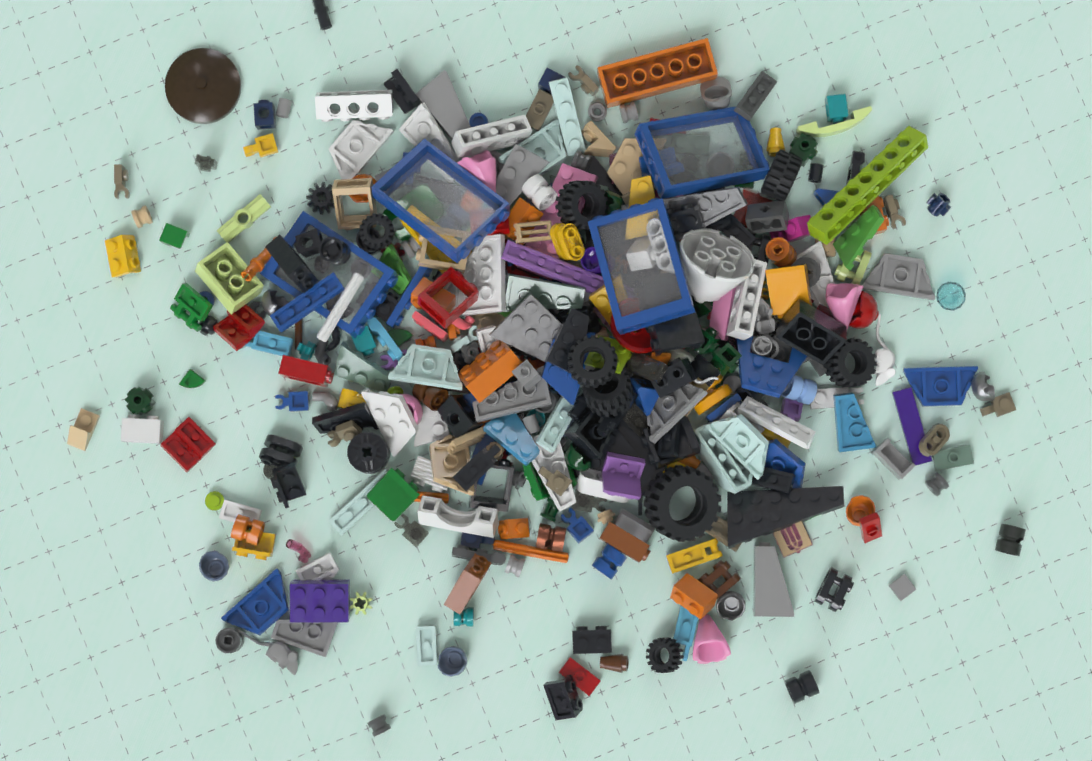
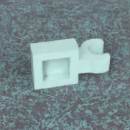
[450,325,478,353]

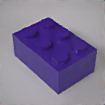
[290,580,350,622]

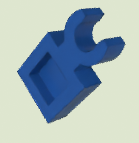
[275,391,309,412]
[561,508,594,544]

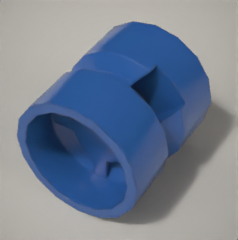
[592,543,627,580]

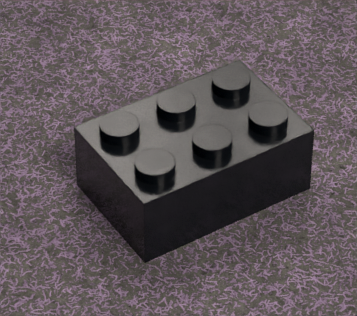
[776,299,847,365]

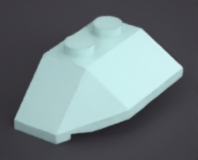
[693,423,753,494]

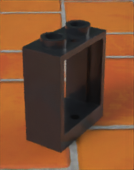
[265,235,319,293]
[469,459,514,512]

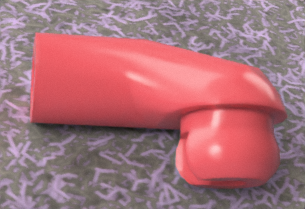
[452,315,475,330]

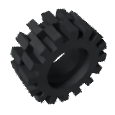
[359,213,395,250]
[646,637,684,673]

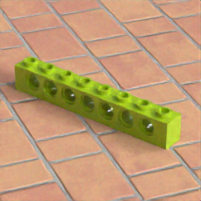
[807,126,928,245]

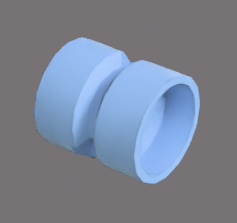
[782,375,817,405]

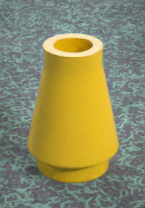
[766,127,785,157]

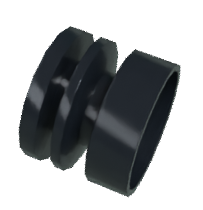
[347,432,390,474]

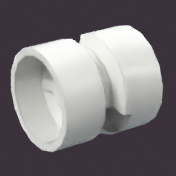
[522,174,558,211]

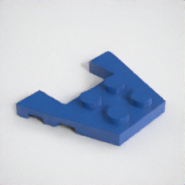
[735,336,808,398]

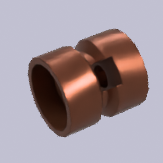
[536,523,566,552]

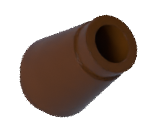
[600,654,629,673]

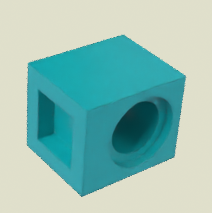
[825,94,849,124]
[351,325,377,357]

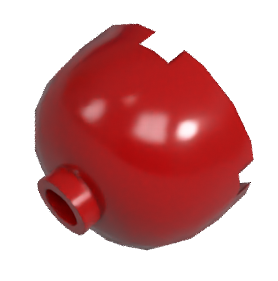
[849,291,879,329]

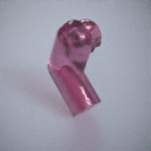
[286,539,311,563]

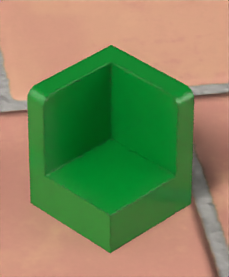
[159,223,190,249]

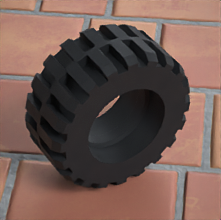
[644,465,721,542]

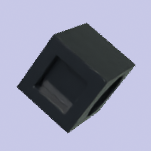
[294,228,323,258]

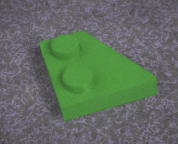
[371,244,412,296]

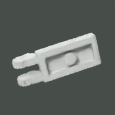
[810,387,864,409]

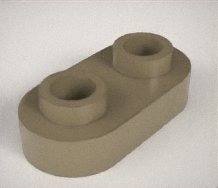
[919,424,950,457]

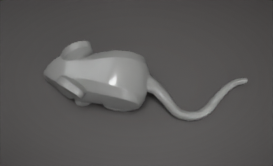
[755,298,779,359]
[237,629,298,675]

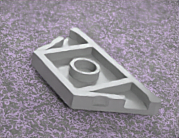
[863,253,935,301]
[647,384,708,444]

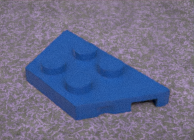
[541,332,595,405]
[903,366,978,407]
[764,439,806,488]
[221,569,289,636]

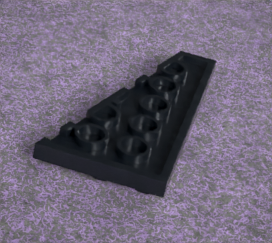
[727,486,845,549]

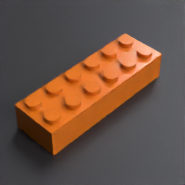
[597,38,718,108]

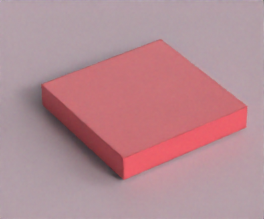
[412,311,449,343]

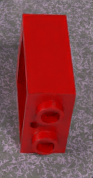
[418,267,479,329]
[278,355,334,388]

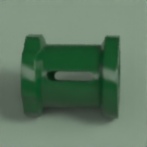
[540,498,559,522]

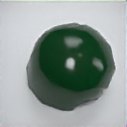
[604,190,623,216]
[565,442,592,471]

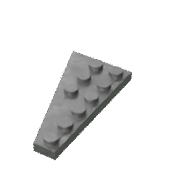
[622,187,748,242]
[489,293,595,371]

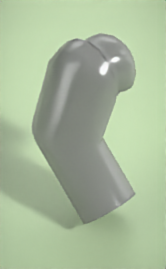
[312,392,338,411]

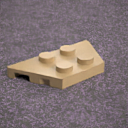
[607,138,667,195]
[429,434,475,496]

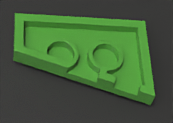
[833,205,885,271]

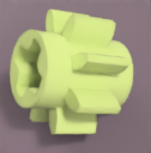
[349,592,373,615]

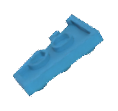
[833,392,877,452]
[483,413,540,466]

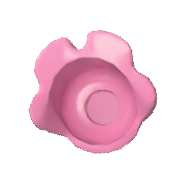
[457,150,496,193]
[826,283,863,329]
[692,614,731,664]

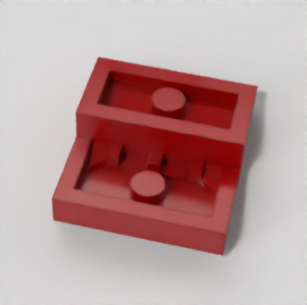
[213,305,265,351]
[160,417,216,473]

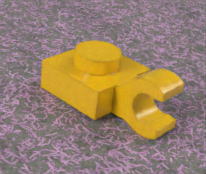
[243,133,278,158]

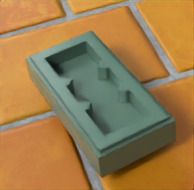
[932,445,974,471]

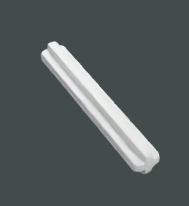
[317,272,364,342]

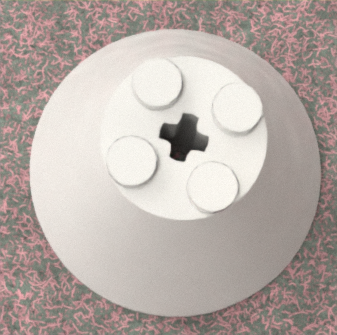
[680,228,755,303]

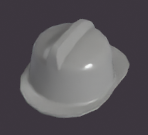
[700,76,732,110]

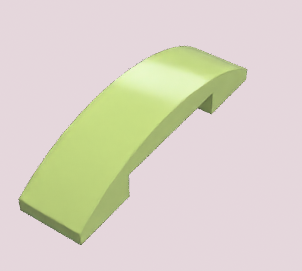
[796,106,872,137]

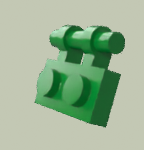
[170,283,213,332]

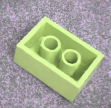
[195,242,264,315]

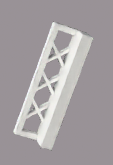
[737,396,815,449]

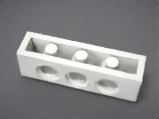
[315,90,394,122]
[451,115,532,159]
[726,259,767,340]

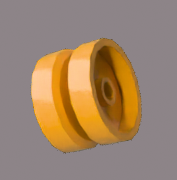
[694,374,733,415]

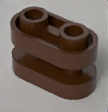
[698,560,741,599]

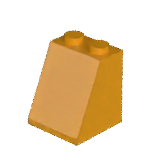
[765,264,812,318]

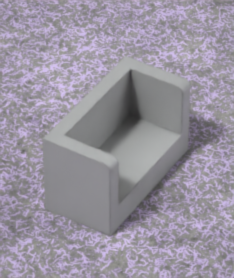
[872,438,916,480]

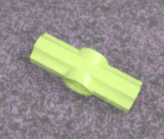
[216,194,271,243]

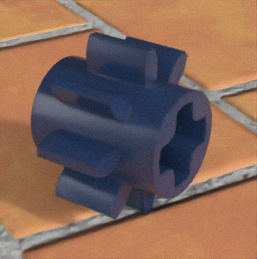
[926,193,951,217]

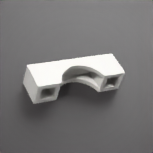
[417,495,498,538]

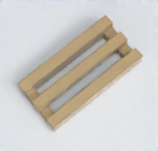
[513,220,552,244]
[447,427,486,455]

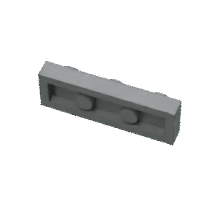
[734,71,778,121]

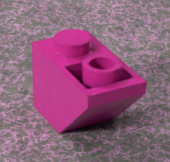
[769,215,811,243]

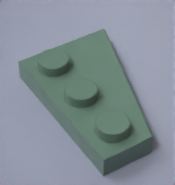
[334,341,392,392]

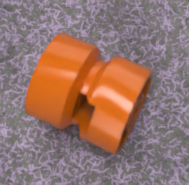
[765,237,797,268]
[231,514,265,546]

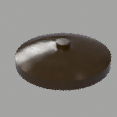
[165,48,241,124]

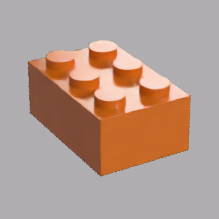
[458,340,522,403]

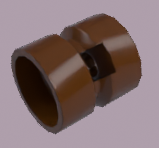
[412,384,449,411]

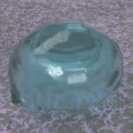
[936,281,966,311]

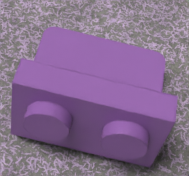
[602,452,645,500]

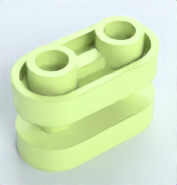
[834,250,872,285]

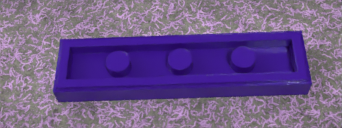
[892,387,932,465]

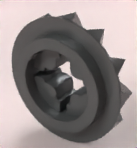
[792,257,821,287]

